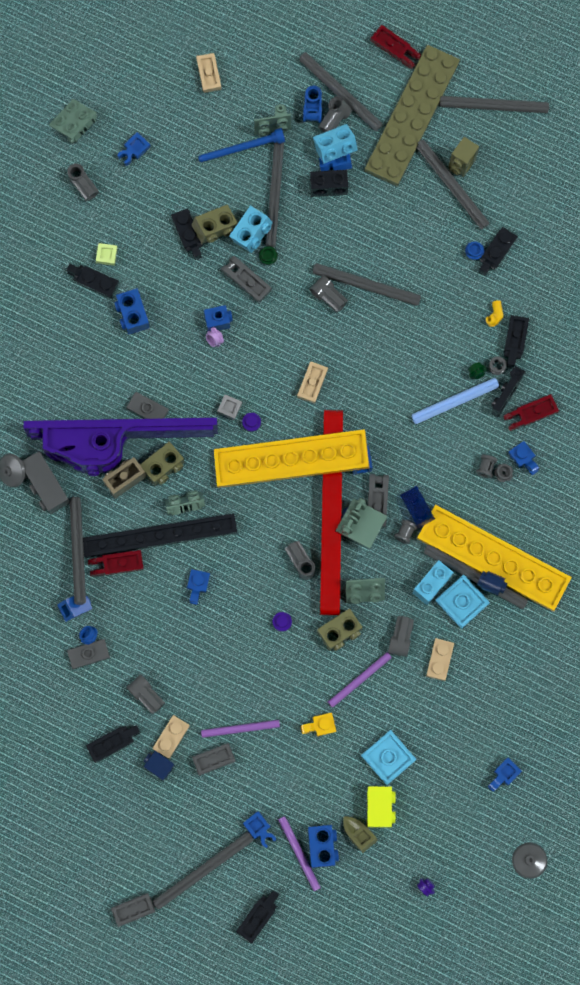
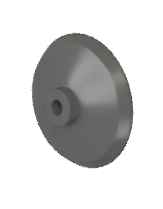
[0,454,25,488]
[512,843,547,879]

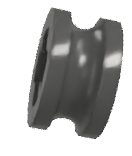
[489,356,507,375]

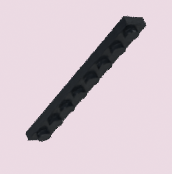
[83,513,237,558]

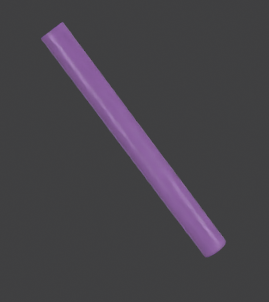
[328,652,392,708]
[201,720,280,738]
[278,816,321,891]

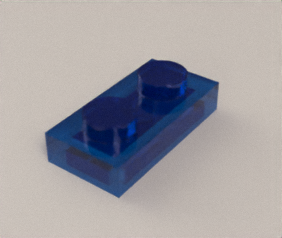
[400,486,435,528]

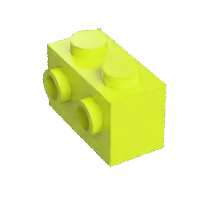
[367,786,396,828]

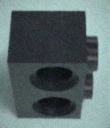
[309,170,348,197]

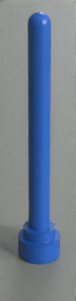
[198,128,286,162]

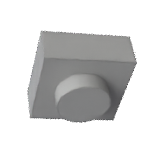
[217,395,242,420]

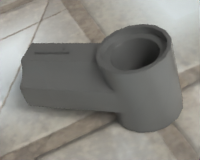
[318,96,352,132]
[68,163,99,201]
[309,276,348,313]
[285,541,315,580]
[388,616,414,657]
[126,674,165,714]

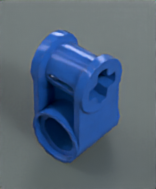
[303,86,322,123]

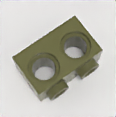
[449,137,480,177]
[192,204,238,244]
[140,441,185,486]
[317,608,363,651]

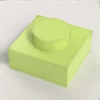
[96,243,118,266]

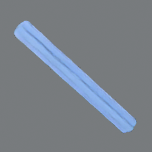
[411,378,499,424]

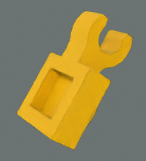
[301,712,337,737]

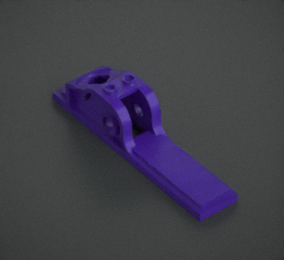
[23,418,218,476]

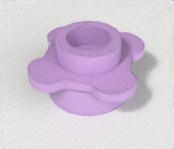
[206,327,224,347]

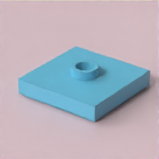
[435,574,490,629]
[361,730,417,786]

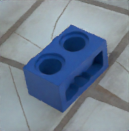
[114,288,150,335]
[308,825,339,868]

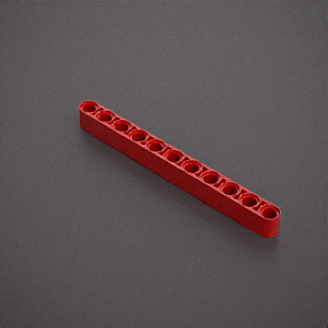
[320,410,343,615]

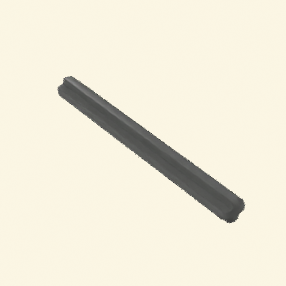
[299,52,382,131]
[440,96,549,113]
[417,140,489,229]
[266,143,284,247]
[313,263,421,306]
[70,497,86,605]
[424,544,528,609]
[153,832,254,909]

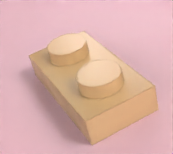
[196,53,221,93]
[297,361,328,404]
[426,638,454,681]
[152,715,190,760]

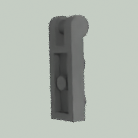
[220,256,272,303]
[368,474,389,528]

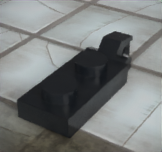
[171,208,203,260]
[479,227,518,276]
[66,264,119,299]
[504,315,529,368]
[491,366,525,417]
[86,725,141,764]
[236,890,279,944]

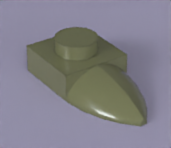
[343,816,378,853]

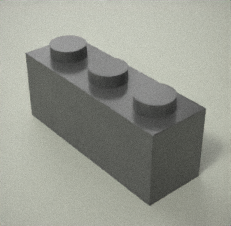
[22,451,70,515]

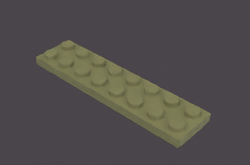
[364,45,460,187]

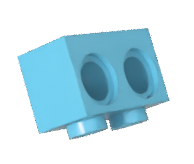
[313,124,358,164]
[229,206,273,253]
[413,560,454,605]

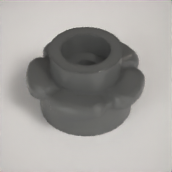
[494,464,513,482]

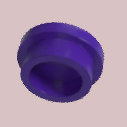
[242,413,261,432]
[273,612,292,632]
[417,878,435,897]

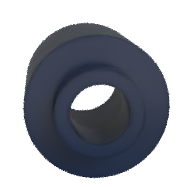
[477,571,508,596]

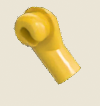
[486,300,504,327]

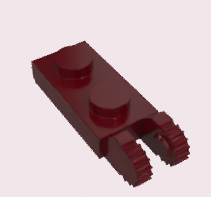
[370,25,421,69]
[503,394,559,431]
[88,550,144,577]

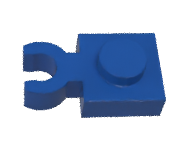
[117,132,151,166]
[319,154,352,171]
[243,811,276,848]

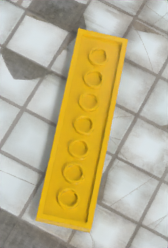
[214,429,370,488]
[417,505,572,612]

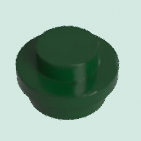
[259,246,278,265]
[468,362,487,379]

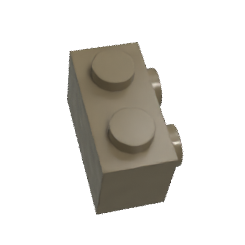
[102,457,146,499]

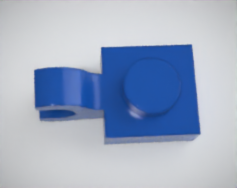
[508,441,539,475]
[187,569,210,605]
[487,758,522,792]

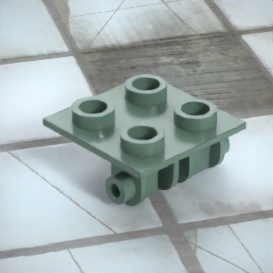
[49,99,97,144]
[254,104,291,136]
[165,490,205,516]
[336,498,387,549]
[345,578,385,604]

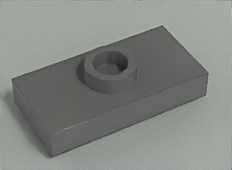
[126,392,169,419]
[67,639,110,670]
[192,743,236,776]
[111,893,156,927]

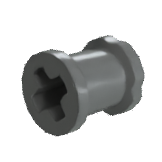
[476,454,497,479]
[394,519,418,544]

